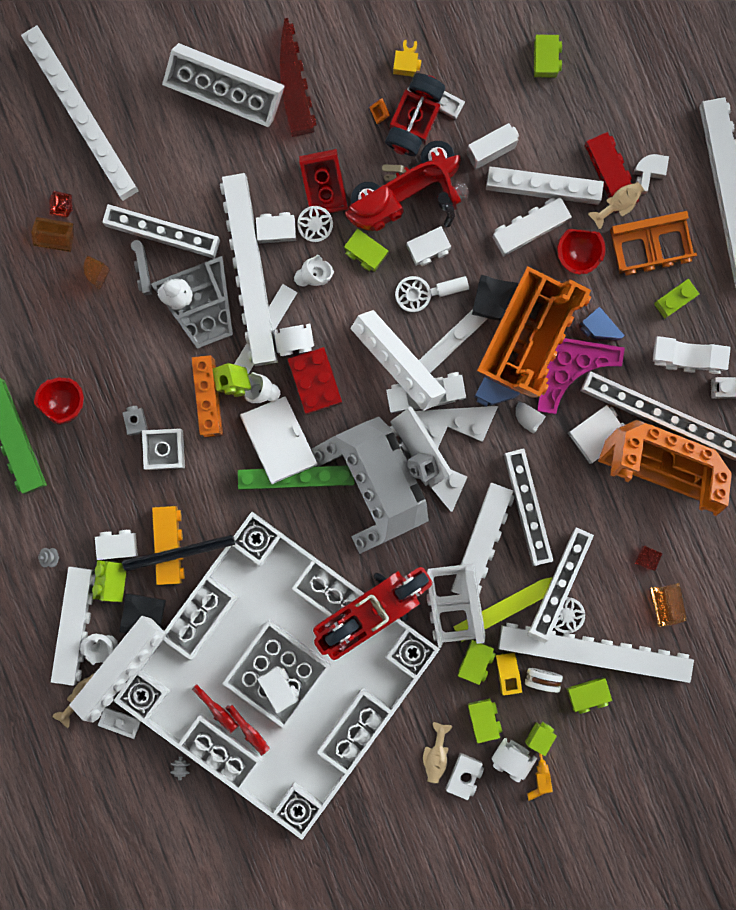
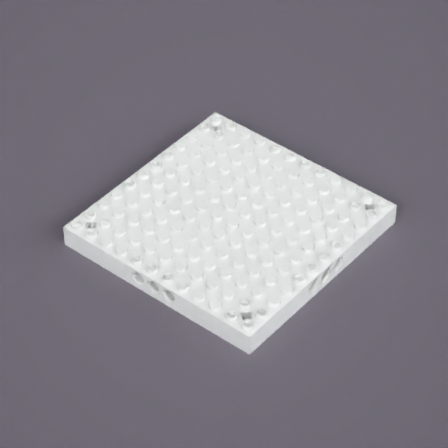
[113,512,440,840]

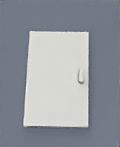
[240,396,318,484]

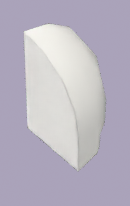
[516,401,546,434]

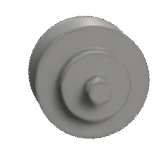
[38,548,59,567]
[170,756,190,780]

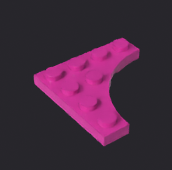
[537,338,625,415]

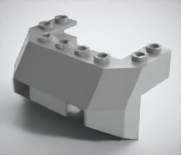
[311,417,429,554]

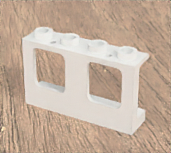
[427,564,486,648]

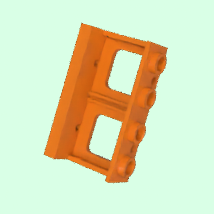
[610,211,697,276]
[192,355,223,438]

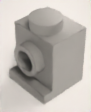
[123,406,148,436]
[407,453,439,482]

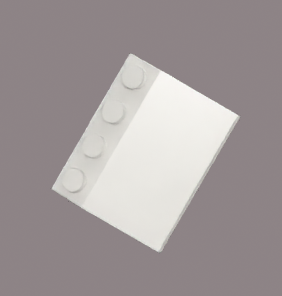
[390,406,453,487]

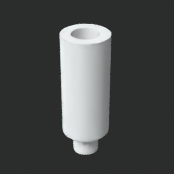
[430,276,469,297]

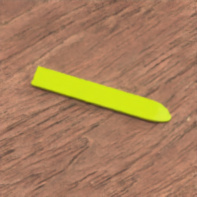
[453,577,552,642]

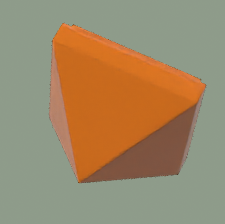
[369,98,390,124]

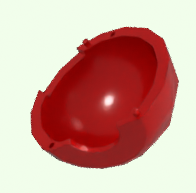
[557,229,606,275]
[34,377,84,425]

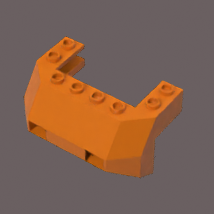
[477,266,591,398]
[598,420,732,516]

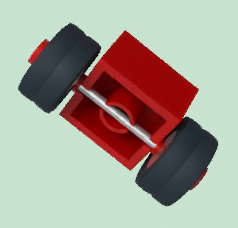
[385,73,446,156]

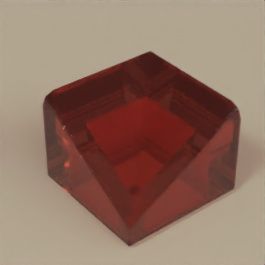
[49,191,72,217]
[635,546,662,571]

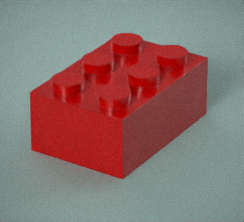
[288,347,342,415]

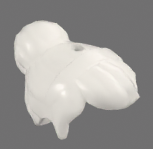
[294,255,334,286]
[158,279,193,310]
[244,372,281,403]
[80,633,118,665]

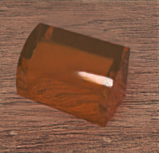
[31,217,74,252]
[83,255,110,290]
[651,583,687,626]

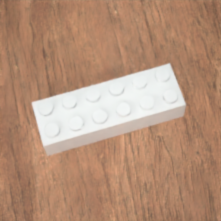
[162,43,285,127]

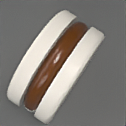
[525,668,563,693]

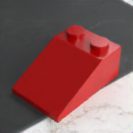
[299,149,348,216]

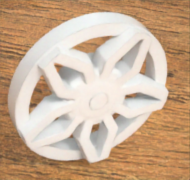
[297,206,333,242]
[395,276,431,312]
[554,597,585,633]

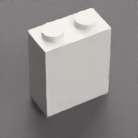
[466,123,519,170]
[568,405,625,464]

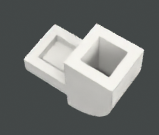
[633,154,669,195]

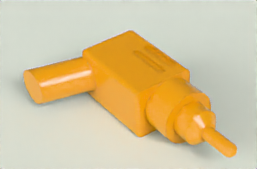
[527,753,553,801]

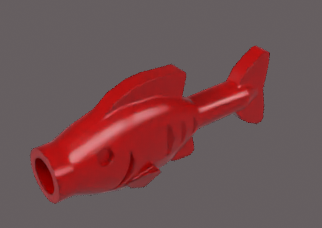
[192,684,239,733]
[225,705,270,756]

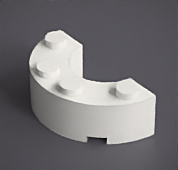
[653,336,730,374]
[386,372,466,413]

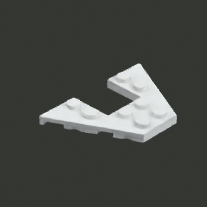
[399,406,498,512]

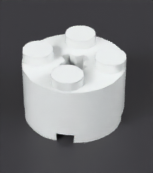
[273,324,314,356]
[492,738,537,782]

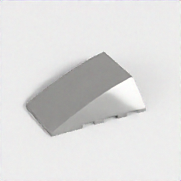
[151,256,233,348]

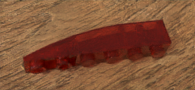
[280,18,317,137]

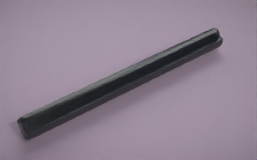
[122,535,235,571]

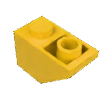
[496,652,522,696]

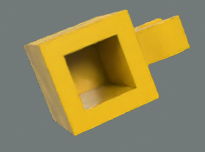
[393,40,421,77]

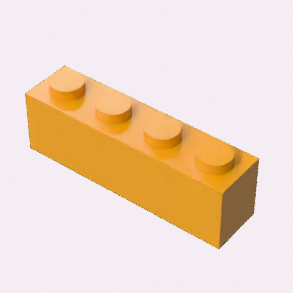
[152,506,185,585]

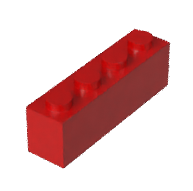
[584,132,640,213]

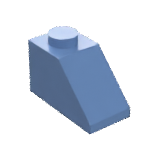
[580,307,624,340]
[474,377,520,407]

